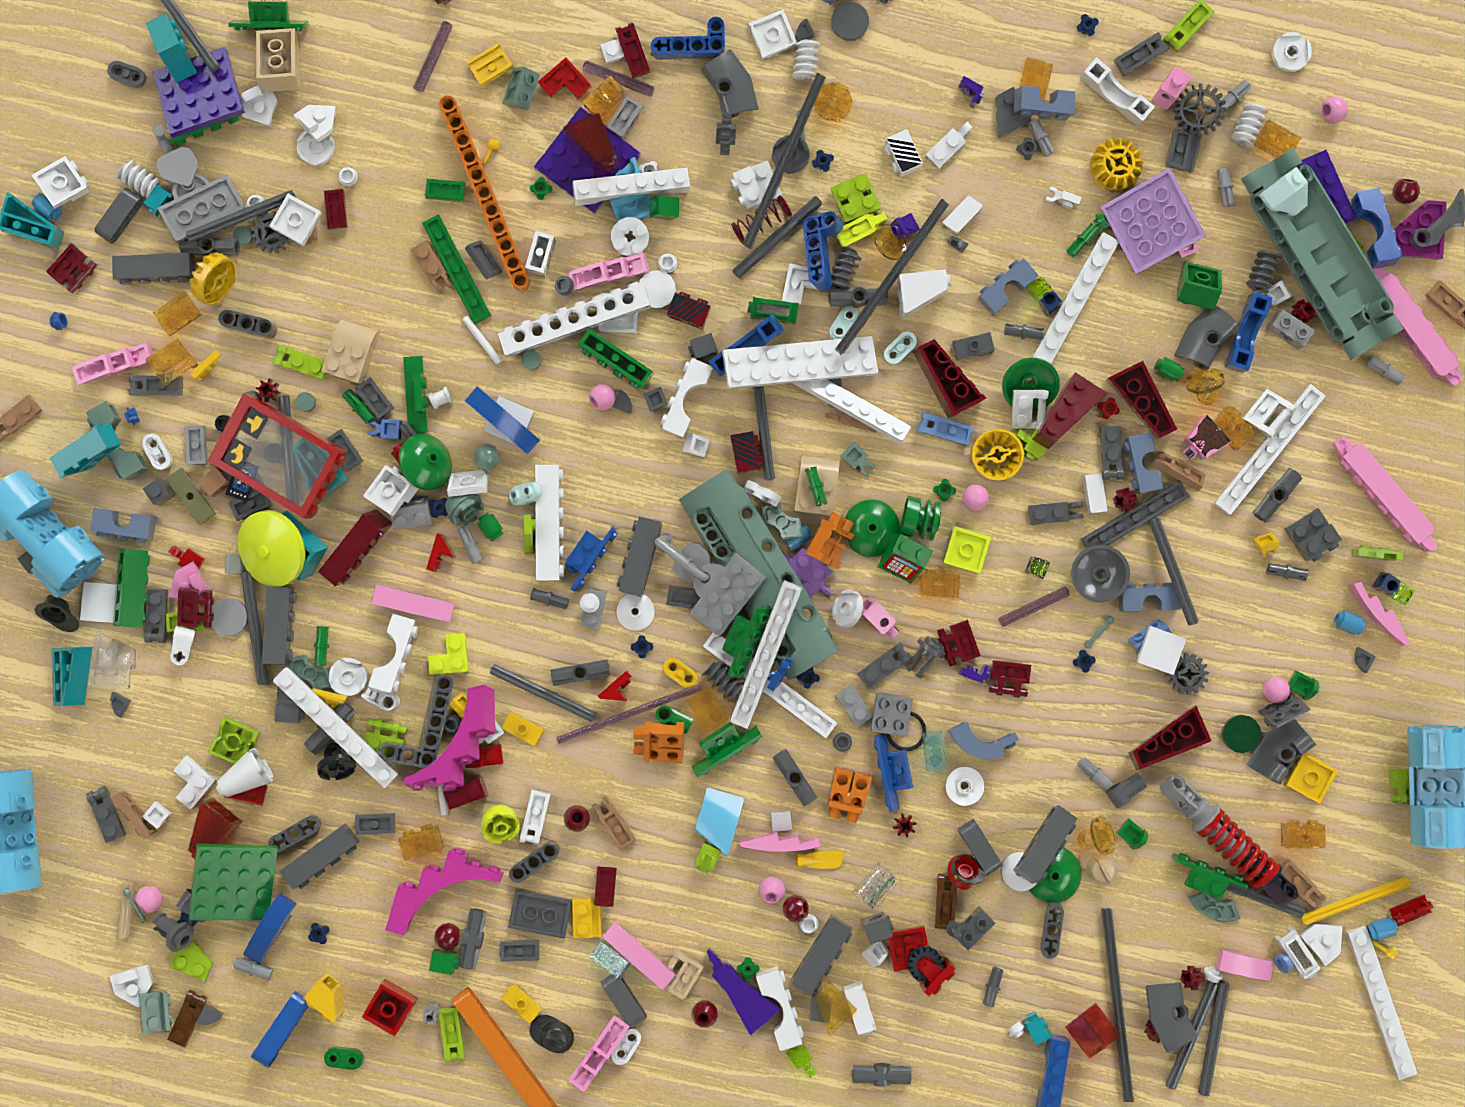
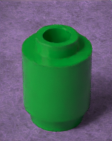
[1154,357,1184,382]
[477,512,504,542]

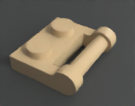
[665,948,704,1000]

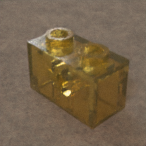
[583,75,625,120]
[1212,406,1256,451]
[918,569,960,598]
[1281,819,1326,848]
[398,823,444,861]

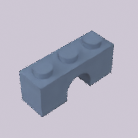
[1014,86,1075,121]
[978,258,1039,316]
[1123,432,1163,494]
[90,508,157,543]
[1119,583,1181,611]

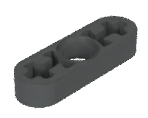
[268,815,321,853]
[1040,902,1064,959]

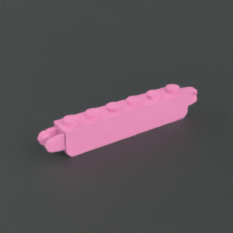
[1373,268,1463,387]
[1333,436,1437,552]

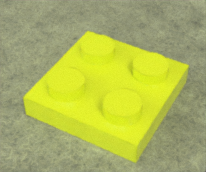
[943,526,991,574]

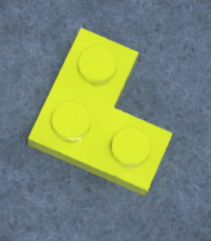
[428,633,469,675]

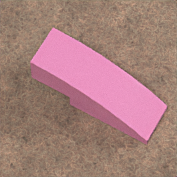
[1215,949,1274,981]

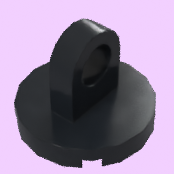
[317,743,356,780]

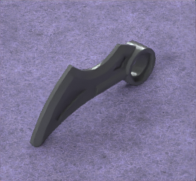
[1410,189,1465,249]

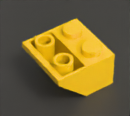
[304,973,344,1023]

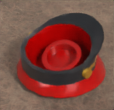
[947,854,984,890]

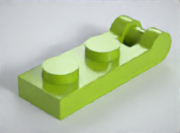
[1163,0,1215,52]
[272,345,325,380]
[439,1007,466,1063]

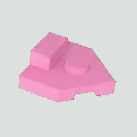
[168,561,213,599]

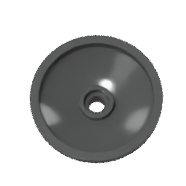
[1071,545,1130,603]

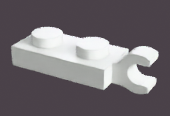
[925,122,972,170]

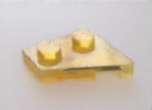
[816,980,857,1036]

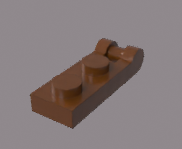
[934,873,957,929]
[167,990,208,1048]

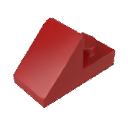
[426,533,456,572]
[598,670,632,701]
[465,744,504,768]

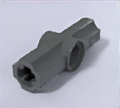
[179,236,240,256]
[828,287,888,308]
[1252,468,1303,523]
[551,659,610,686]
[304,702,356,755]
[772,749,818,806]
[459,908,487,970]
[852,1063,912,1087]

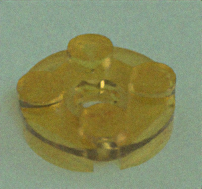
[815,82,852,122]

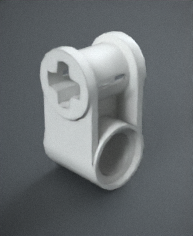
[170,626,195,665]
[361,687,400,711]

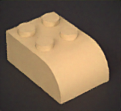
[256,28,300,92]
[321,319,380,385]
[794,455,840,517]

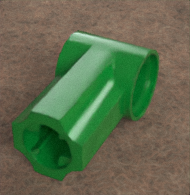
[656,705,694,734]

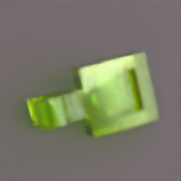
[786,1042,816,1078]

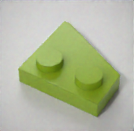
[523,515,536,554]
[1352,545,1404,561]
[169,940,214,982]

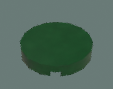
[1222,715,1262,753]

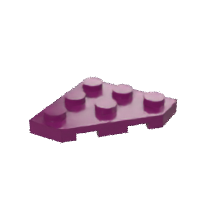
[1394,200,1447,260]

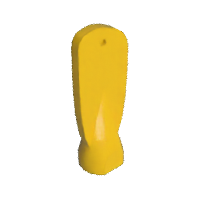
[796,850,844,869]

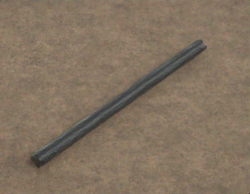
[743,73,826,249]
[835,199,949,356]
[1101,908,1134,1102]

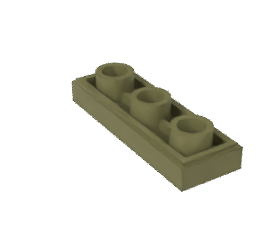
[166,468,216,525]

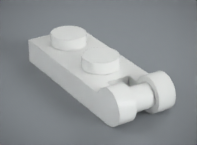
[519,789,551,846]

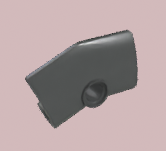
[701,49,759,118]
[1174,305,1239,370]
[1247,719,1316,784]
[1145,982,1198,1053]

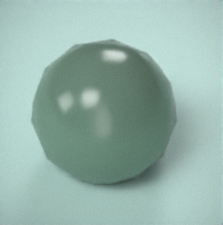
[474,444,500,470]

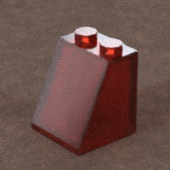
[563,112,619,172]
[188,798,243,860]
[1065,1003,1121,1059]

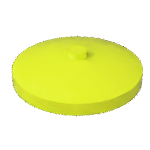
[238,510,305,587]

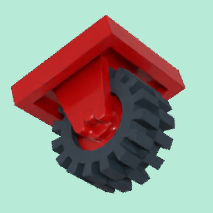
[907,945,956,997]

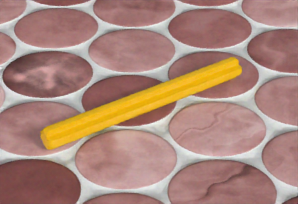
[1300,877,1411,926]

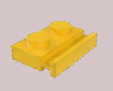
[466,43,514,87]
[572,898,602,938]

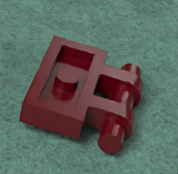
[46,243,97,294]
[177,587,214,628]
[937,620,981,667]
[989,660,1032,698]

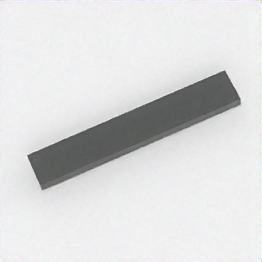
[1081,481,1190,548]

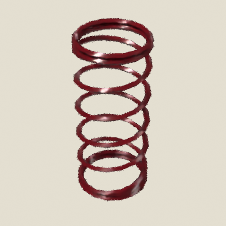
[731,195,792,244]

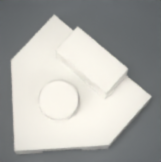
[241,85,279,127]
[293,105,337,143]
[1299,923,1342,966]
[110,964,154,1008]

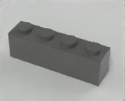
[112,253,195,285]
[617,516,662,598]
[262,586,296,665]
[1013,805,1078,884]
[280,823,360,890]
[790,914,853,996]

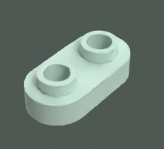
[829,306,859,340]
[883,332,917,365]
[509,482,541,506]

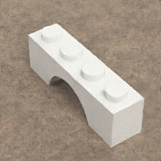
[1080,57,1155,127]
[660,358,713,439]
[368,614,418,697]
[756,966,804,1051]

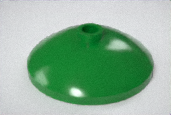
[1002,357,1060,412]
[399,434,452,490]
[845,500,900,557]
[1029,847,1082,903]

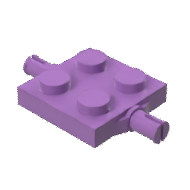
[782,547,833,599]

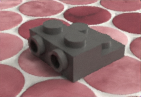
[1285,508,1342,562]

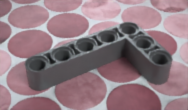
[378,674,453,768]

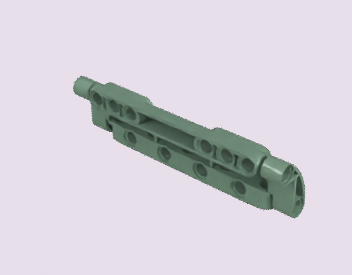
[679,469,839,680]

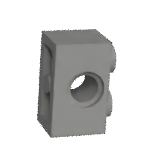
[1266,310,1315,350]

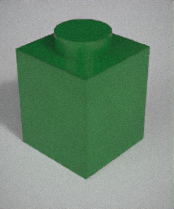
[648,195,679,220]
[429,949,460,975]

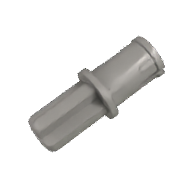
[1220,80,1251,113]
[1028,119,1054,157]
[1216,168,1235,207]
[1367,356,1405,385]
[458,526,484,564]
[1078,757,1113,791]
[234,957,273,980]
[423,1002,440,1025]

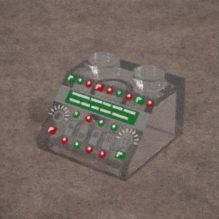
[854,862,897,909]

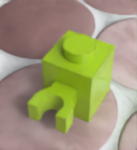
[1015,429,1046,461]
[694,841,721,873]

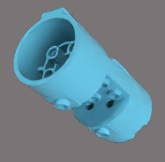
[0,470,105,598]
[1407,725,1465,849]
[0,769,42,893]

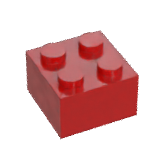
[361,979,418,1037]

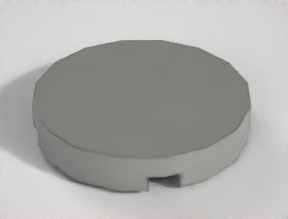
[212,598,248,636]

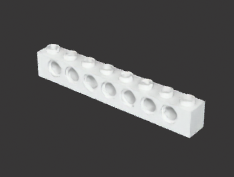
[498,282,652,358]

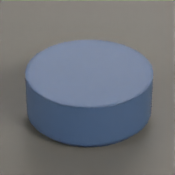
[1274,952,1293,973]

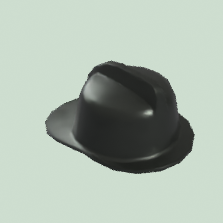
[34,595,79,632]
[530,1015,574,1053]

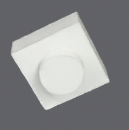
[600,39,625,64]
[142,801,171,829]

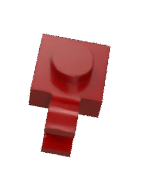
[168,546,205,569]

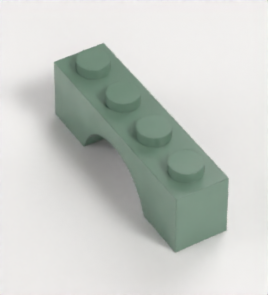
[86,401,149,480]

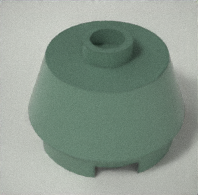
[445,494,484,527]

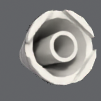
[216,748,273,797]

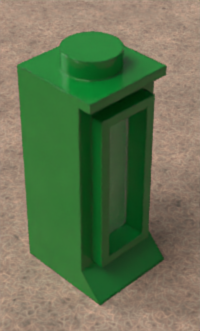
[747,297,799,325]

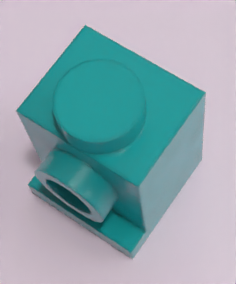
[144,184,175,217]
[1023,1012,1053,1045]

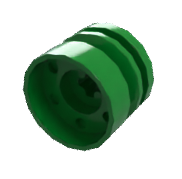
[900,496,941,541]

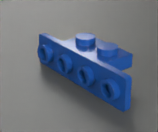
[565,525,618,591]
[874,733,913,812]

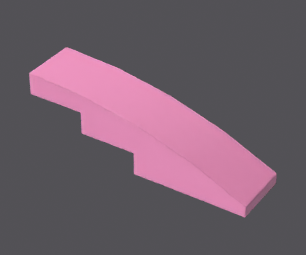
[568,252,650,291]
[72,342,155,385]
[1348,582,1410,646]
[371,585,454,622]
[740,832,820,852]
[603,922,676,990]
[568,1015,630,1092]

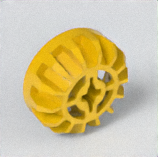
[1090,138,1144,192]
[190,253,237,306]
[970,429,1024,481]

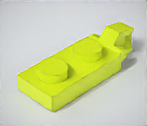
[836,212,887,247]

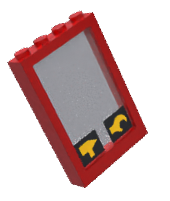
[207,393,347,519]

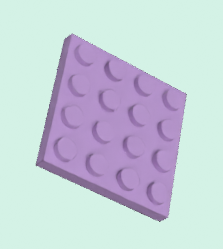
[1101,168,1206,274]

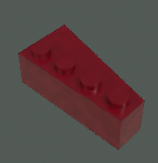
[913,339,987,419]
[1106,361,1178,439]
[1032,372,1107,450]
[318,509,392,587]
[1128,705,1212,770]

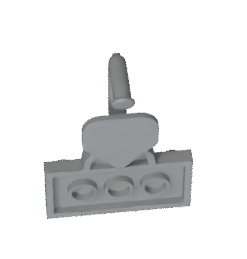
[153,125,246,243]
[655,533,766,637]

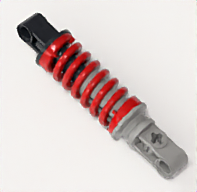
[1160,774,1298,906]

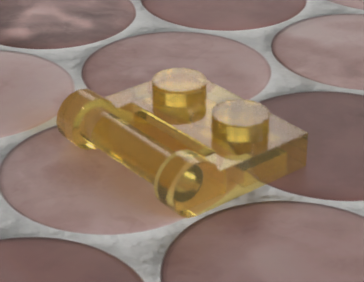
[145,339,199,386]

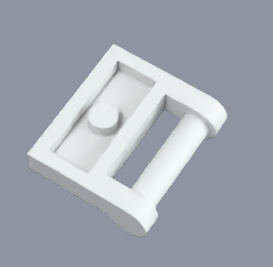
[1243,389,1296,439]
[1011,390,1049,430]

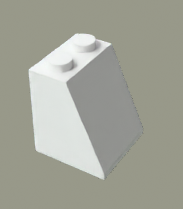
[896,269,951,319]

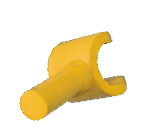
[482,139,501,164]
[1372,940,1399,959]

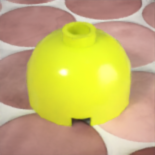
[480,805,520,844]

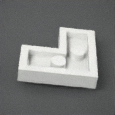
[782,263,822,306]
[173,755,217,810]

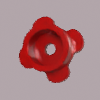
[1097,397,1120,419]

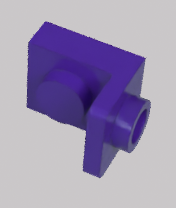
[958,76,984,108]
[890,213,920,241]
[959,664,991,683]

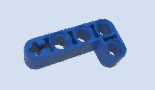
[650,17,725,60]
[803,211,843,292]
[251,991,309,1068]

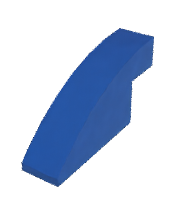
[465,386,540,454]
[243,893,297,964]

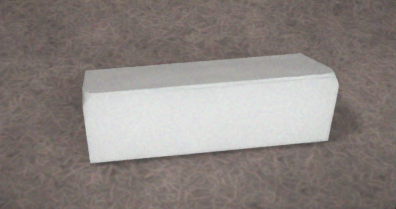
[942,195,983,236]
[1082,473,1107,514]

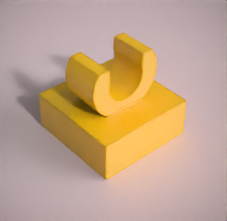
[1253,532,1280,557]
[449,692,467,718]

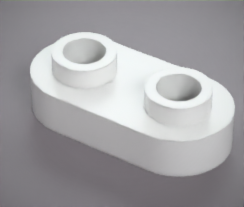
[142,434,172,470]
[611,1027,641,1065]

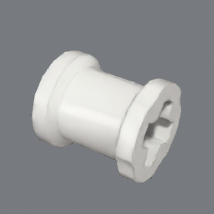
[428,387,453,409]

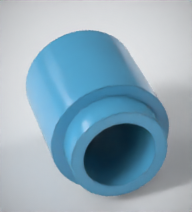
[32,193,62,221]
[784,524,812,550]
[1334,610,1366,635]
[1366,917,1398,941]

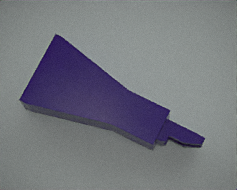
[707,948,780,1035]

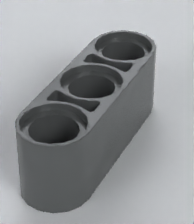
[94,188,143,244]
[218,310,277,339]
[957,819,1003,876]
[509,841,560,883]
[600,970,647,1028]

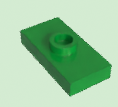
[425,179,466,202]

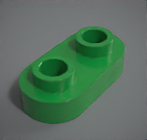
[324,1046,364,1070]

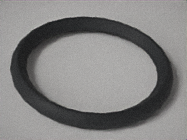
[886,711,927,751]

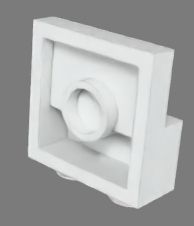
[31,156,90,209]
[731,161,782,212]
[363,465,419,516]

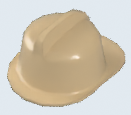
[1080,842,1118,886]

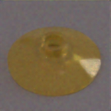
[874,224,906,260]

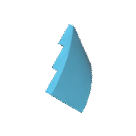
[609,157,650,222]
[694,787,744,856]

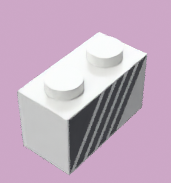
[884,129,923,177]
[525,231,556,277]

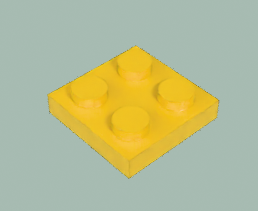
[1284,753,1339,804]

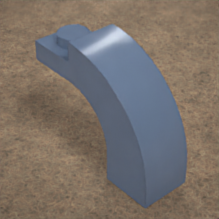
[948,721,1019,759]

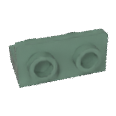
[502,67,540,110]
[139,990,172,1034]

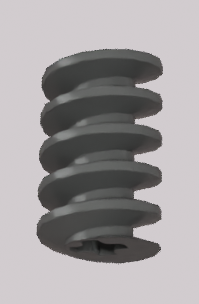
[831,246,862,289]
[1246,250,1282,293]
[701,661,744,701]

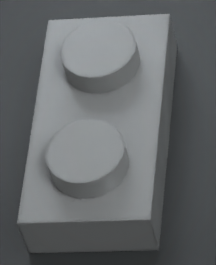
[606,95,643,139]
[184,425,208,465]
[580,589,607,630]
[836,685,873,727]

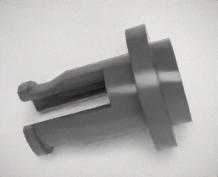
[906,636,945,679]
[152,913,194,952]

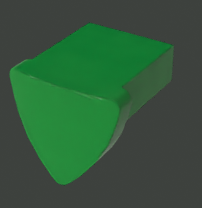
[1288,671,1319,700]
[1116,818,1148,849]

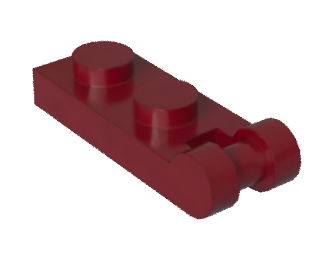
[615,22,651,79]

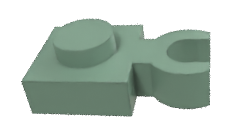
[841,442,875,476]

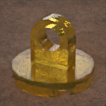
[1185,368,1225,406]
[1077,816,1115,855]

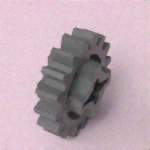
[716,112,736,155]
[250,211,291,254]
[1166,653,1209,695]

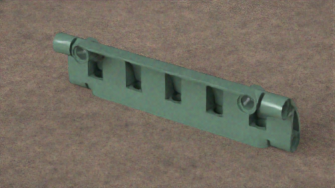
[1241,148,1403,360]

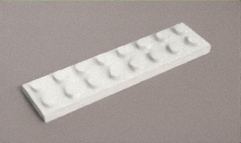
[722,336,878,389]

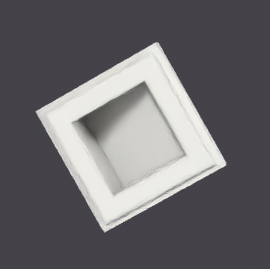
[1266,279,1293,307]
[682,433,710,458]
[771,810,792,832]
[861,941,890,967]

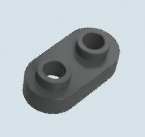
[107,61,147,88]

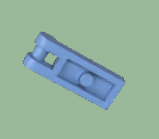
[916,412,974,446]

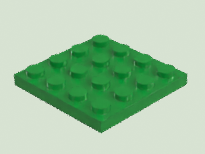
[189,844,277,920]

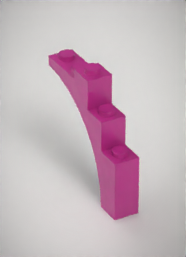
[404,684,495,791]
[385,847,504,936]

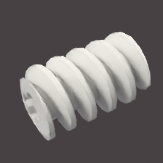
[792,39,821,83]
[1232,104,1268,148]
[116,160,160,197]

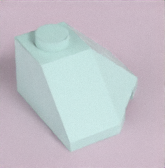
[1259,167,1308,216]

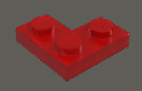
[538,57,592,100]
[887,925,928,972]

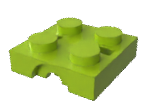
[830,173,881,224]
[208,716,261,764]

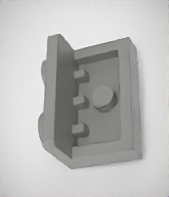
[390,495,432,529]

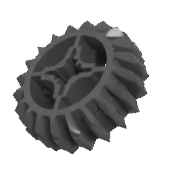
[1173,83,1227,136]

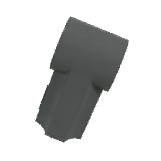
[1106,773,1147,809]

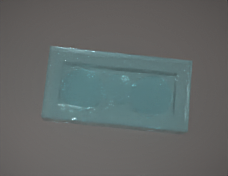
[922,730,947,772]
[589,941,631,980]

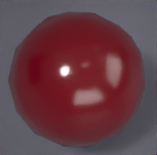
[1392,179,1420,204]
[564,805,590,832]
[782,895,809,922]
[434,923,460,950]
[691,1000,718,1028]

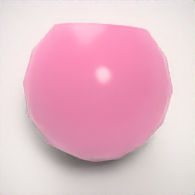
[1320,96,1348,124]
[589,384,616,411]
[962,485,989,511]
[1263,677,1290,703]
[759,876,785,904]
[135,886,163,913]

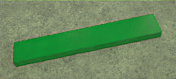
[422,214,492,324]

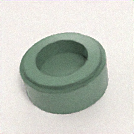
[233,226,253,246]
[522,350,541,370]
[295,392,316,412]

